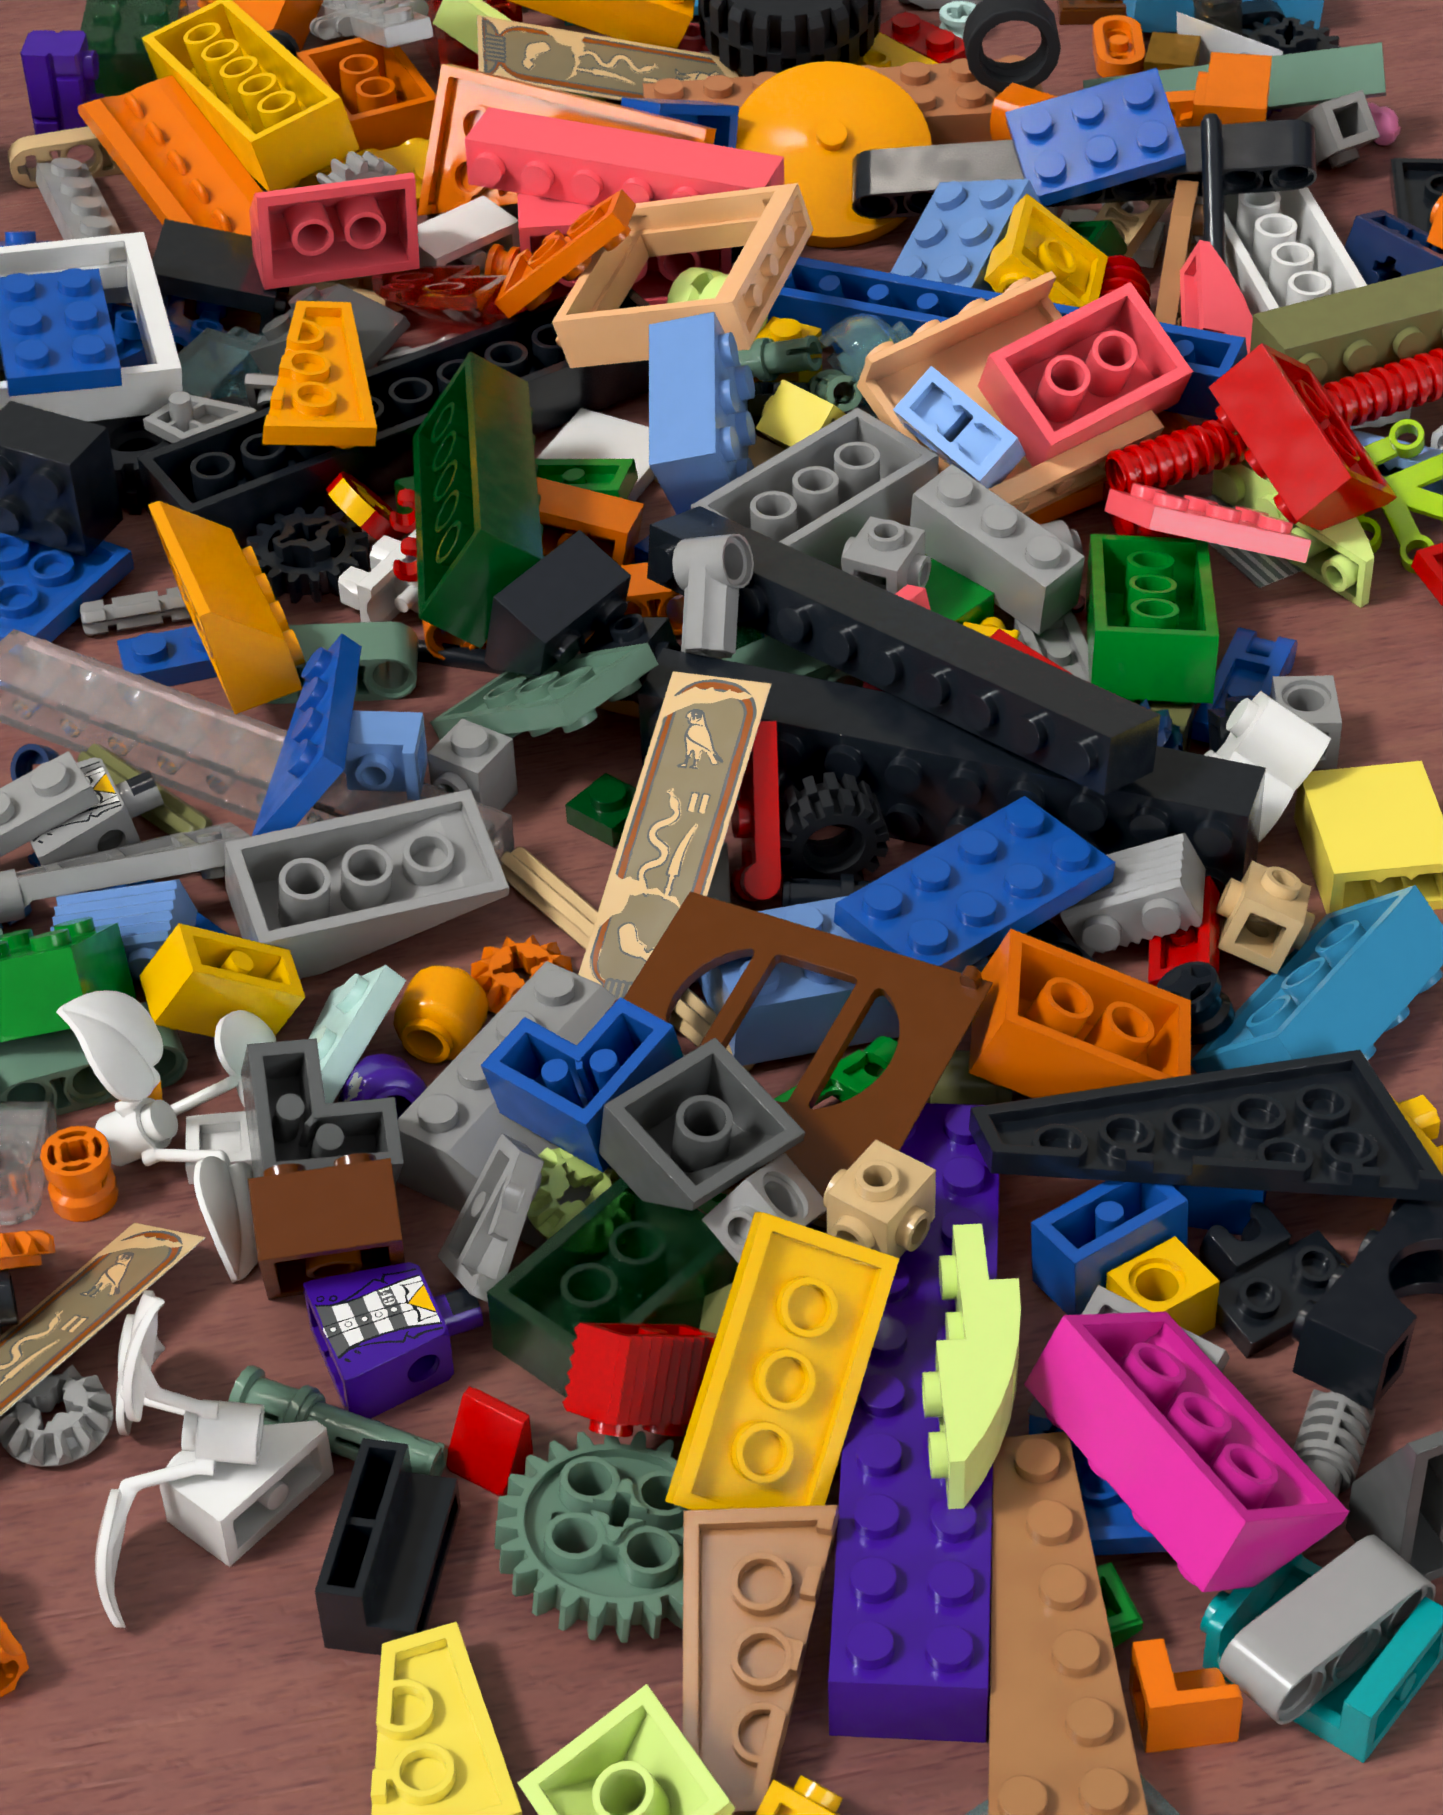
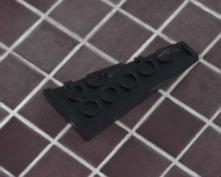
[969,1050,1443,1202]

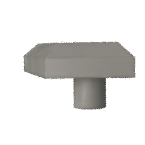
[143,391,256,443]

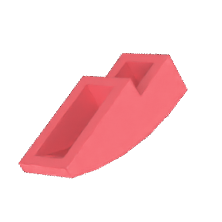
[1180,240,1253,355]

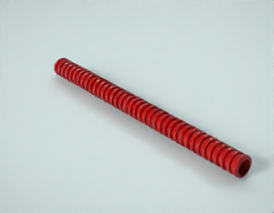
[1105,348,1443,493]

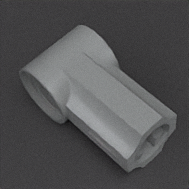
[672,534,754,659]

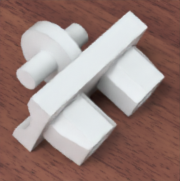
[338,529,419,622]

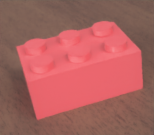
[978,282,1193,467]

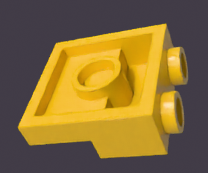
[984,194,1108,308]

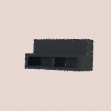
[315,1438,461,1655]

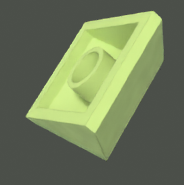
[518,1684,735,1815]

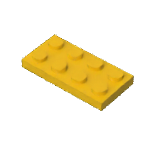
[665,1212,899,1510]

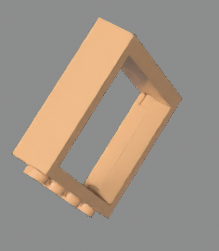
[552,183,814,368]

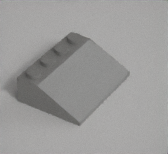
[398,961,685,1262]

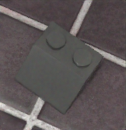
[249,284,411,375]
[599,1038,805,1211]

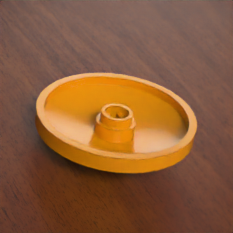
[736,61,932,248]

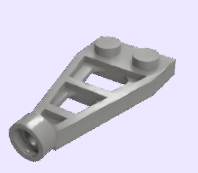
[0,822,250,924]

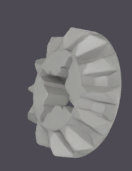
[0,1364,114,1467]

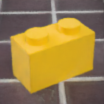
[139,923,305,1038]

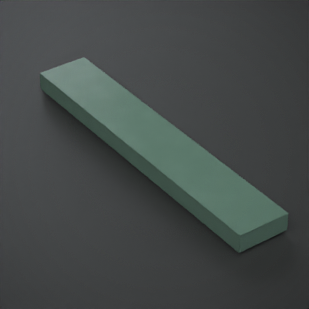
[1083,42,1387,111]

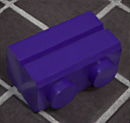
[20,30,105,135]

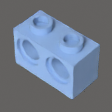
[893,366,1026,489]

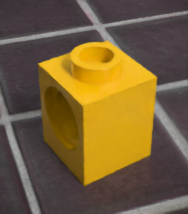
[1106,1236,1220,1336]

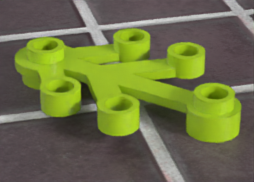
[1356,419,1443,574]

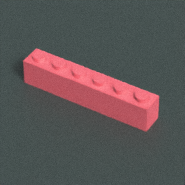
[465,107,785,206]

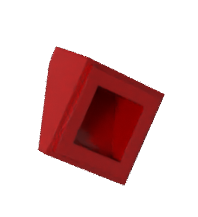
[446,1386,534,1496]

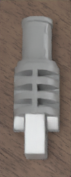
[1293,1389,1376,1542]

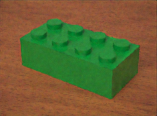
[1086,534,1219,705]

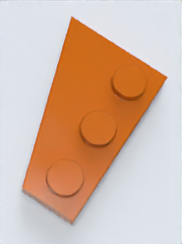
[494,189,636,319]

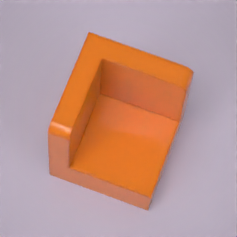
[1129,1638,1243,1753]

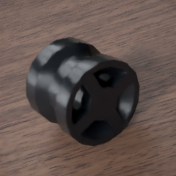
[1156,961,1235,1045]

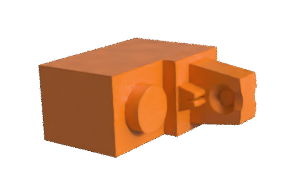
[1165,52,1272,128]

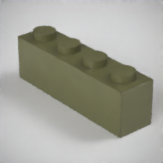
[1250,266,1443,385]

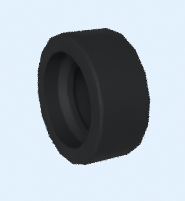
[963,0,1061,92]

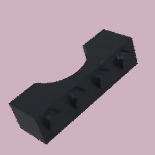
[1291,1195,1443,1410]

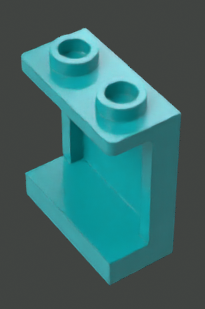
[1200,1554,1443,1763]

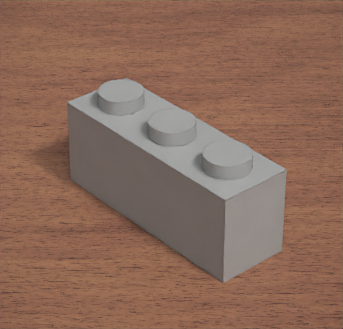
[910,464,1085,635]

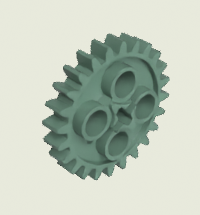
[494,1431,689,1643]

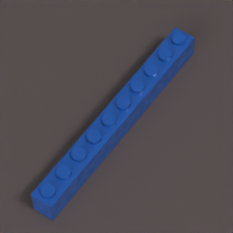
[766,257,1247,421]

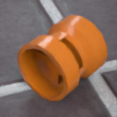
[40,1126,119,1222]

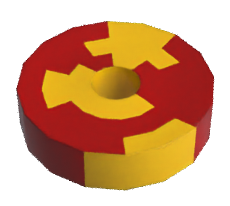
[326,471,408,541]

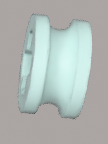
[939,1,976,39]

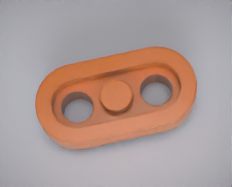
[1092,15,1145,78]

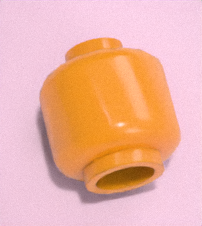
[393,965,489,1063]

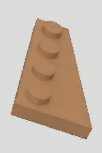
[682,1505,839,1815]

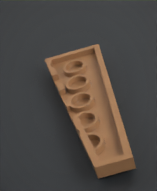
[988,1431,1148,1815]

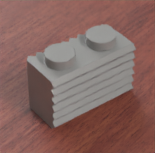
[1060,833,1206,957]

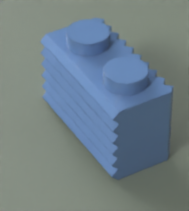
[50,879,197,982]

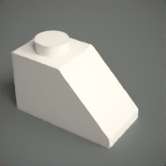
[159,1420,334,1567]

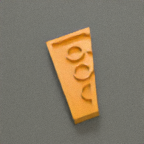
[262,301,377,449]

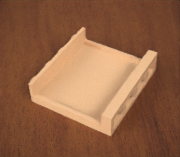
[857,271,1164,516]

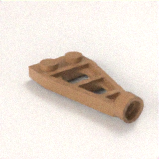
[1155,180,1204,326]

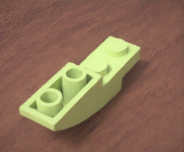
[1212,459,1374,608]
[922,1224,1021,1509]

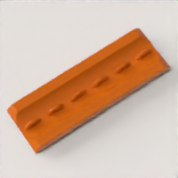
[78,75,264,236]

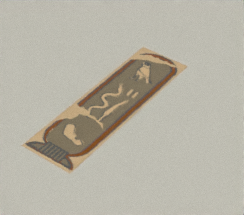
[477,15,744,100]
[578,672,771,1021]
[0,1223,206,1416]

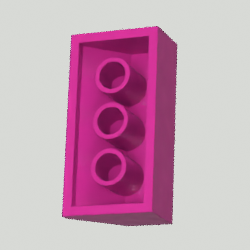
[1024,1311,1349,1593]

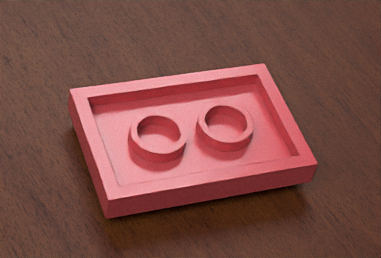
[1104,483,1312,563]

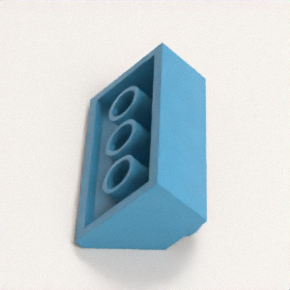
[1191,885,1443,1074]

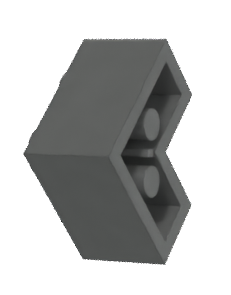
[241,1038,404,1185]

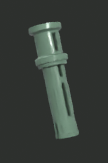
[228,1365,448,1476]

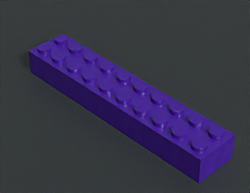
[828,1103,999,1743]

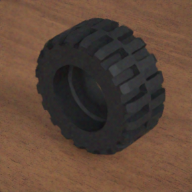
[698,0,881,77]

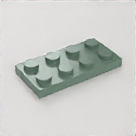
[430,643,659,740]

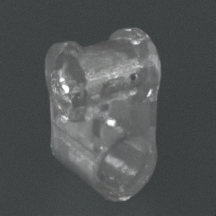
[0,1101,57,1225]

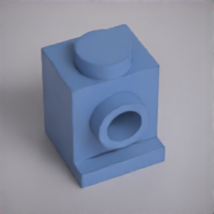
[342,710,428,800]

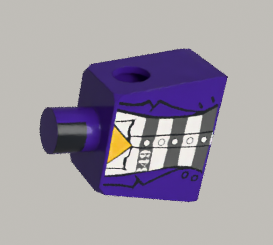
[303,1262,483,1419]

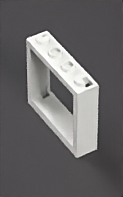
[0,232,182,422]

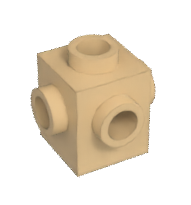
[1215,861,1315,974]
[823,1140,936,1258]

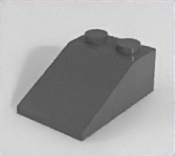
[1346,1430,1443,1581]

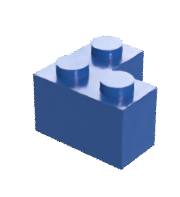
[480,997,684,1172]

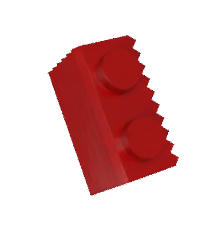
[562,1323,717,1437]

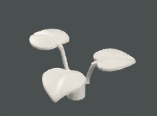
[56,990,276,1283]
[95,1290,264,1628]

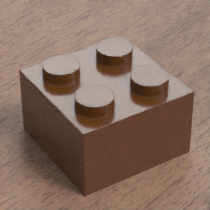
[248,1153,405,1300]

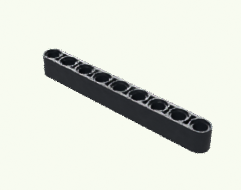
[852,119,1317,219]

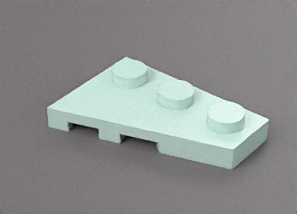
[308,965,407,1104]

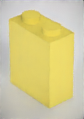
[1294,761,1443,914]

